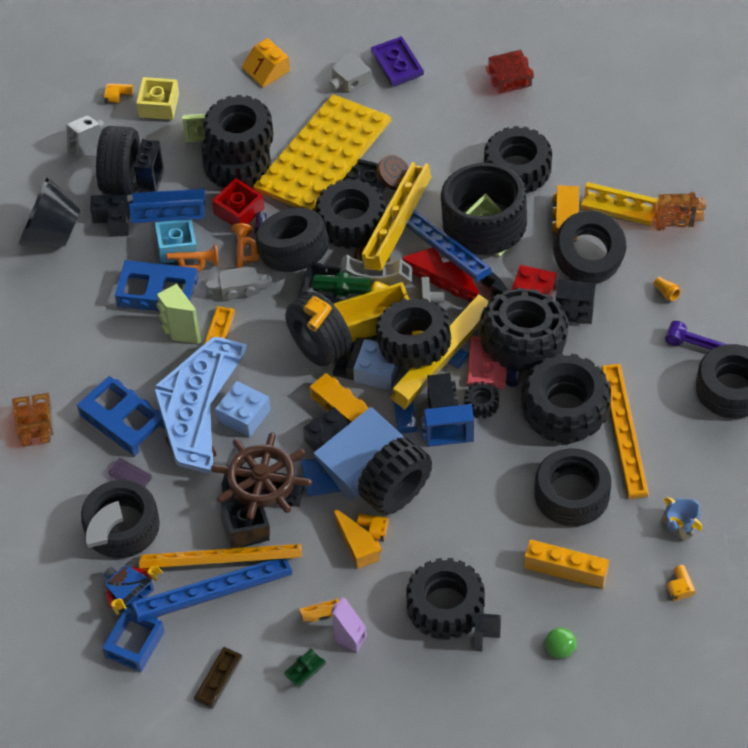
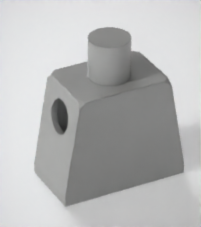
[329,52,372,92]
[66,116,105,158]

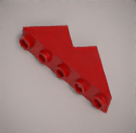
[402,247,480,303]

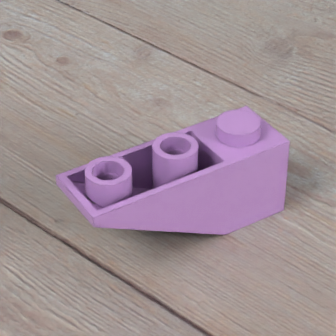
[331,597,367,653]

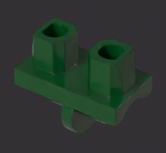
[284,648,326,688]

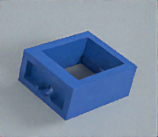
[421,404,474,447]
[102,608,165,672]

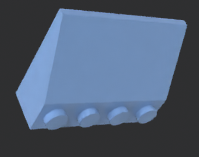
[313,407,403,500]

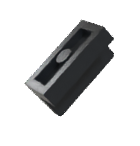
[333,338,364,380]
[474,613,501,652]

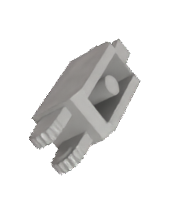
[206,266,272,300]

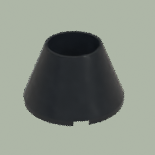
[18,177,81,246]

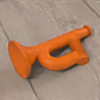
[230,223,260,268]
[166,244,218,272]

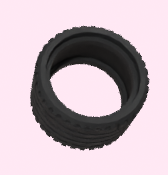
[441,163,527,255]

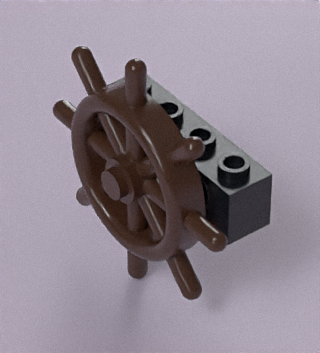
[211,432,312,520]

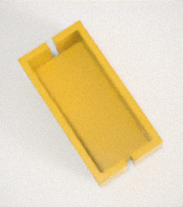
[334,282,409,342]

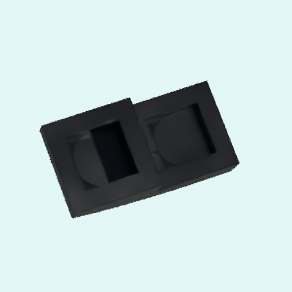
[480,272,508,297]

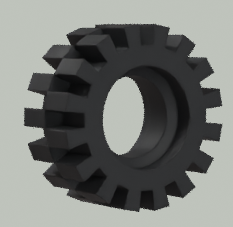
[464,381,499,419]

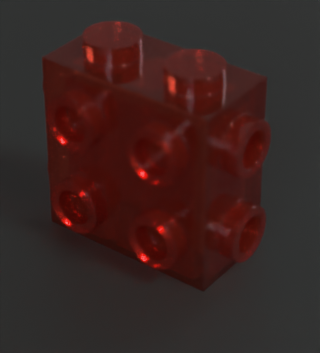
[486,50,534,94]

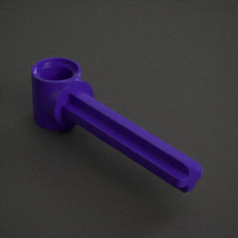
[665,321,726,350]

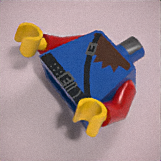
[104,565,163,615]

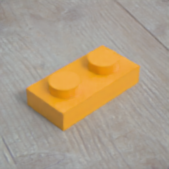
[299,598,340,623]

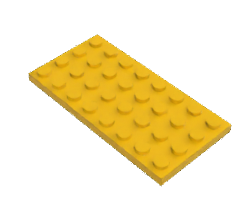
[253,94,392,212]

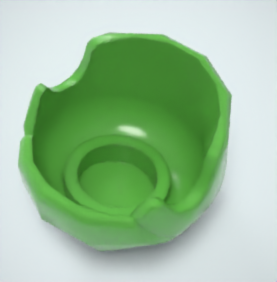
[545,627,577,659]

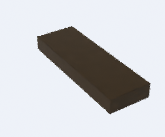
[194,647,243,709]

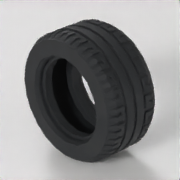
[96,126,140,196]
[534,448,611,526]
[81,480,160,558]

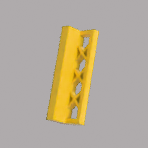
[581,182,658,226]

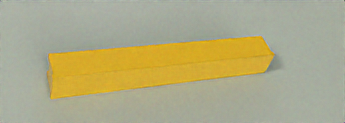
[362,162,432,271]
[390,294,489,410]

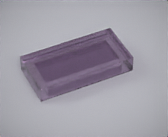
[108,458,152,487]

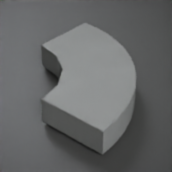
[86,501,123,548]

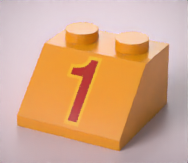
[242,38,290,88]

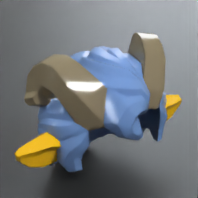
[660,497,702,541]

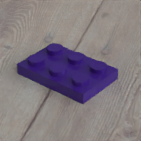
[371,36,424,86]

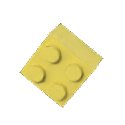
[136,77,179,120]

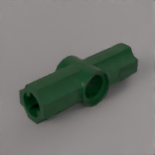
[313,272,371,297]

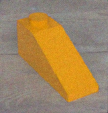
[334,509,382,569]

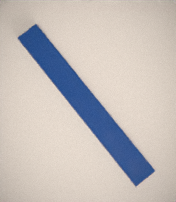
[406,209,492,282]
[131,558,292,622]

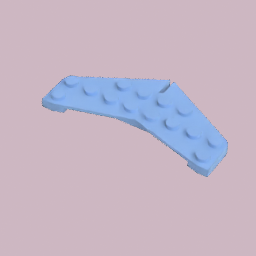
[154,337,247,474]

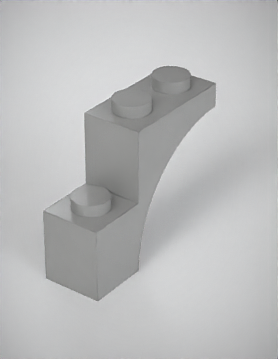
[341,255,412,286]

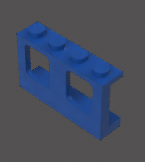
[129,188,206,223]
[115,260,199,312]
[77,375,165,457]

